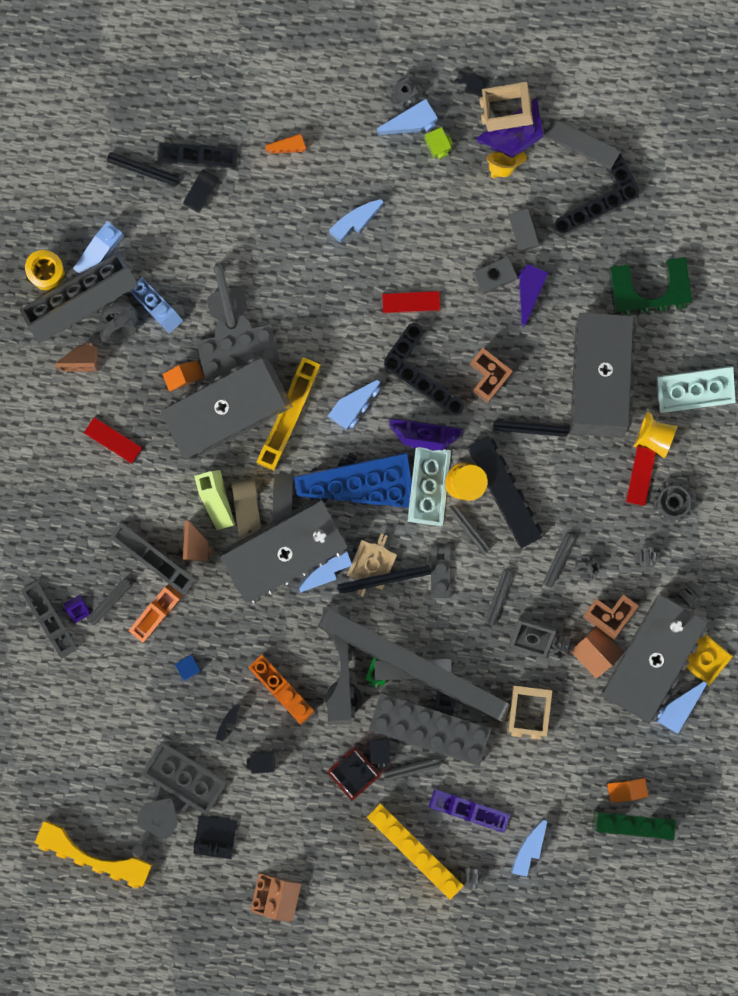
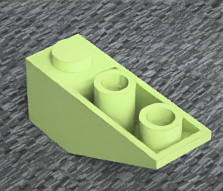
[194,470,235,530]

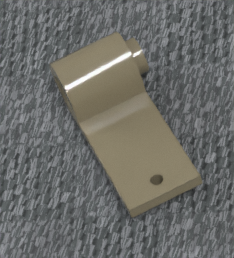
[231,478,261,539]

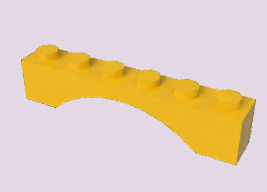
[256,357,321,472]
[367,803,463,900]
[35,820,153,889]

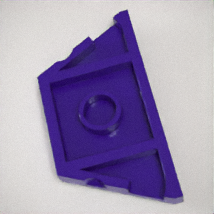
[476,98,544,158]
[389,418,463,451]

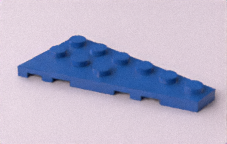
[294,452,412,508]

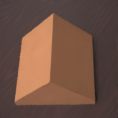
[572,627,624,679]

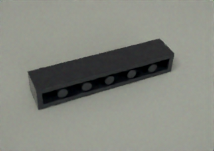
[467,436,543,549]

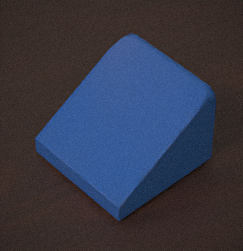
[175,655,201,681]

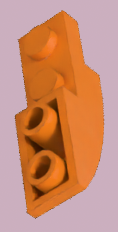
[248,655,315,725]

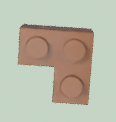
[470,348,513,403]
[583,595,639,640]

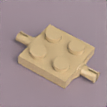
[347,534,397,597]

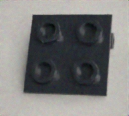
[193,815,237,859]

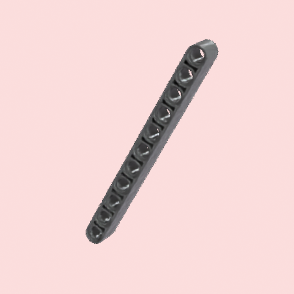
[318,609,511,723]

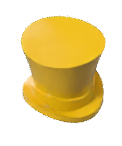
[25,250,65,290]
[633,412,678,458]
[445,462,488,501]

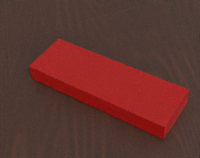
[382,291,440,314]
[84,417,142,464]
[626,446,656,506]

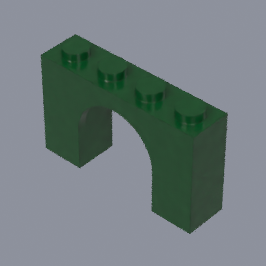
[609,257,692,316]
[592,810,676,840]

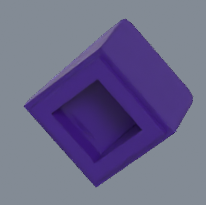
[64,594,91,623]

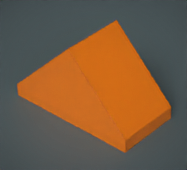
[162,360,205,392]
[607,778,648,803]

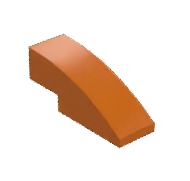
[129,584,183,643]

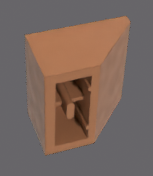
[250,873,301,922]

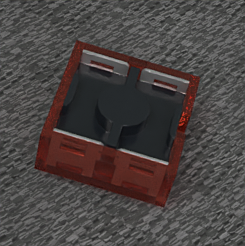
[326,746,381,801]

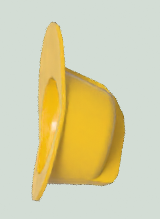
[486,151,527,178]

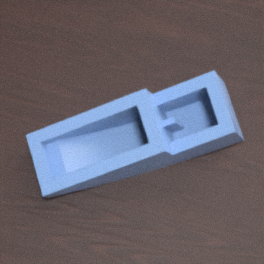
[329,199,383,243]
[298,549,352,592]
[511,819,547,877]

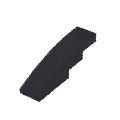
[157,142,237,169]

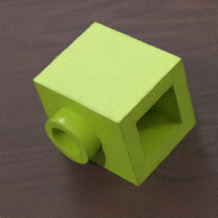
[424,127,453,159]

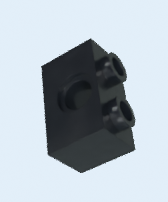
[246,751,276,774]

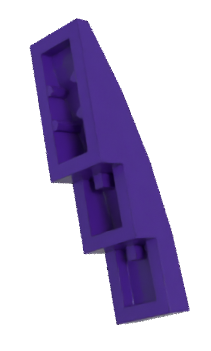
[428,789,510,833]

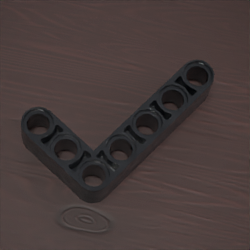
[553,153,639,236]
[384,323,464,416]

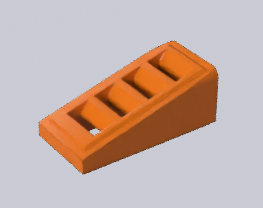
[265,134,306,153]

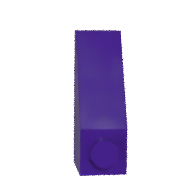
[517,264,548,327]

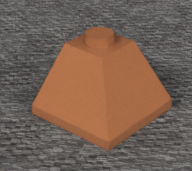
[55,343,98,371]
[183,521,213,562]

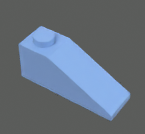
[377,99,438,135]
[73,221,124,274]
[656,681,707,733]

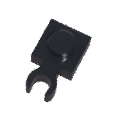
[454,71,490,97]

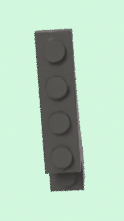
[109,523,196,595]

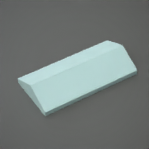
[656,366,736,413]
[408,447,451,526]

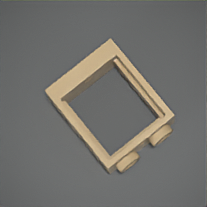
[479,82,533,131]
[507,686,552,740]

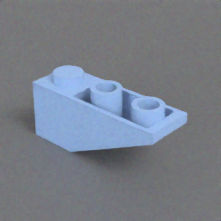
[130,277,183,334]
[328,380,381,430]

